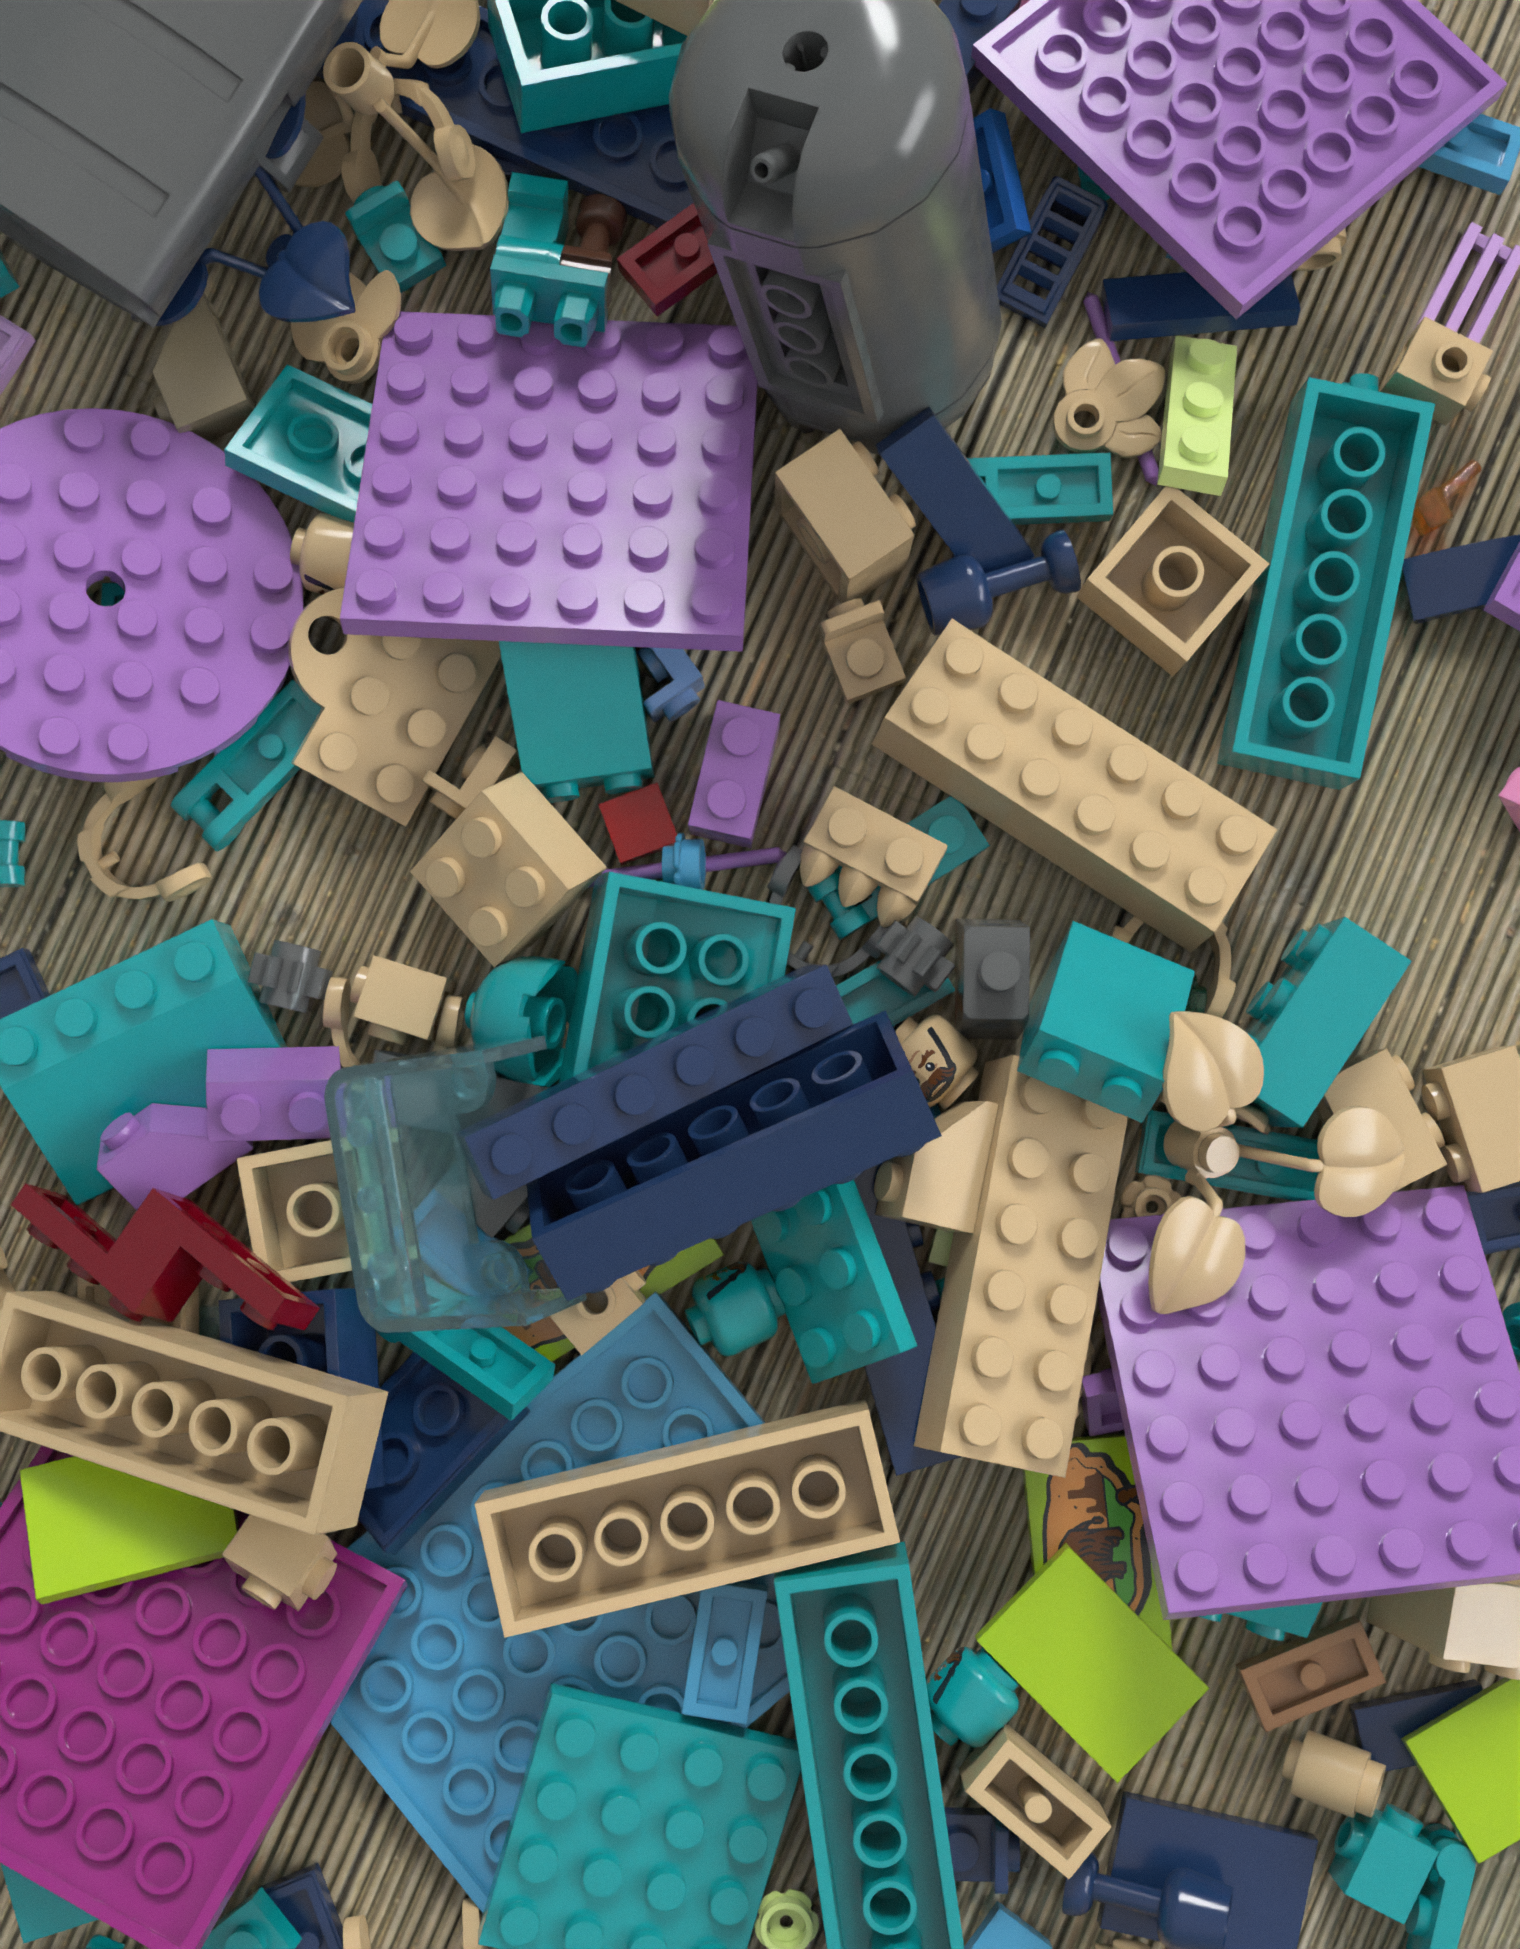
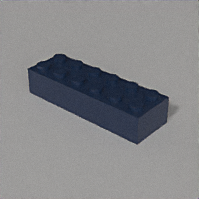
[526,1010,942,1301]

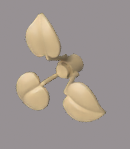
[295,0,509,251]
[1148,1011,1405,1314]

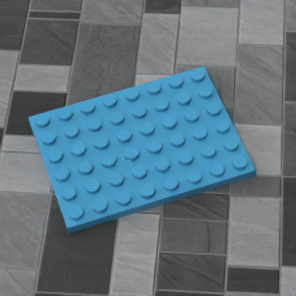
[330,1291,790,1913]

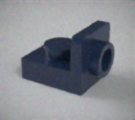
[944,1807,1020,1894]

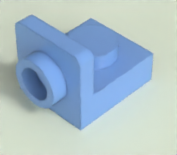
[637,647,705,722]

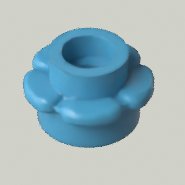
[662,833,706,890]

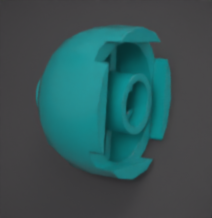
[465,956,578,1087]

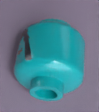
[685,1261,785,1357]
[926,1647,1020,1747]

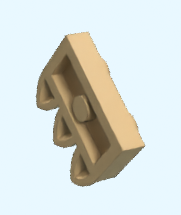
[800,786,948,928]

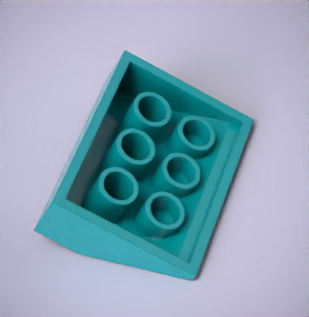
[559,871,796,1083]
[0,919,287,1205]

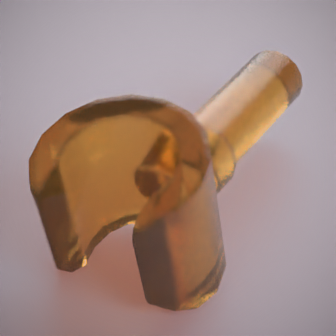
[1412,460,1482,536]

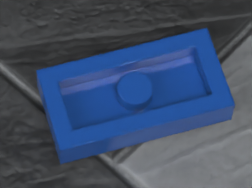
[973,108,1032,254]

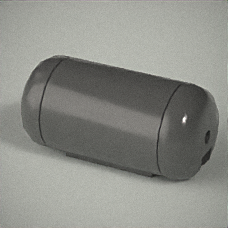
[669,0,1002,454]

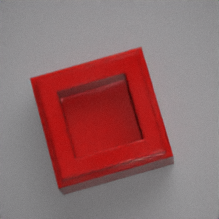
[598,782,677,866]

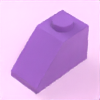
[97,1103,253,1210]

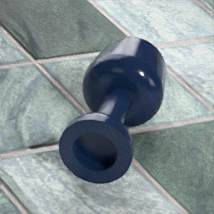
[916,530,1081,636]
[1062,1852,1234,1949]

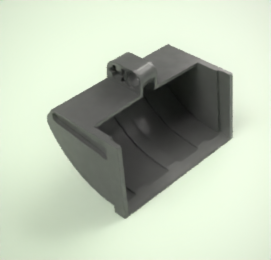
[0,0,363,328]

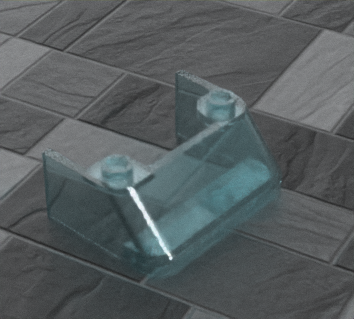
[324,1036,587,1333]

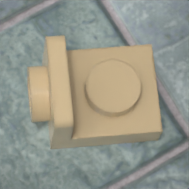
[819,598,906,705]
[422,736,521,819]

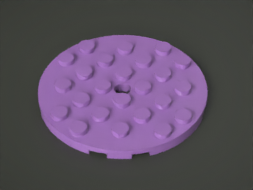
[0,408,303,782]

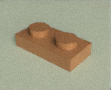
[1235,1616,1386,1732]

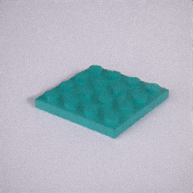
[478,1683,801,1949]

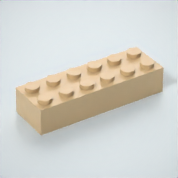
[872,619,1278,952]
[914,1055,1128,1478]
[0,1291,388,1536]
[474,1399,900,1638]

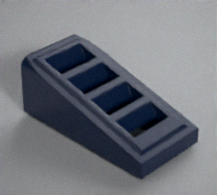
[997,176,1109,328]

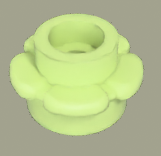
[754,1889,819,1949]

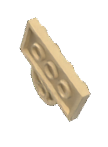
[288,588,501,827]

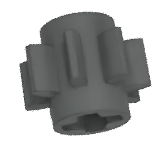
[875,916,956,997]
[247,940,333,1013]

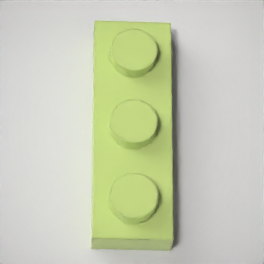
[1157,335,1237,496]

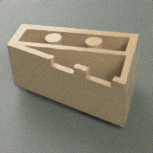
[1366,1580,1520,1680]

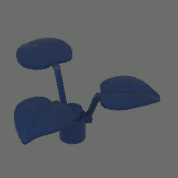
[131,93,356,326]

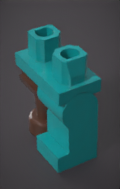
[490,172,627,348]

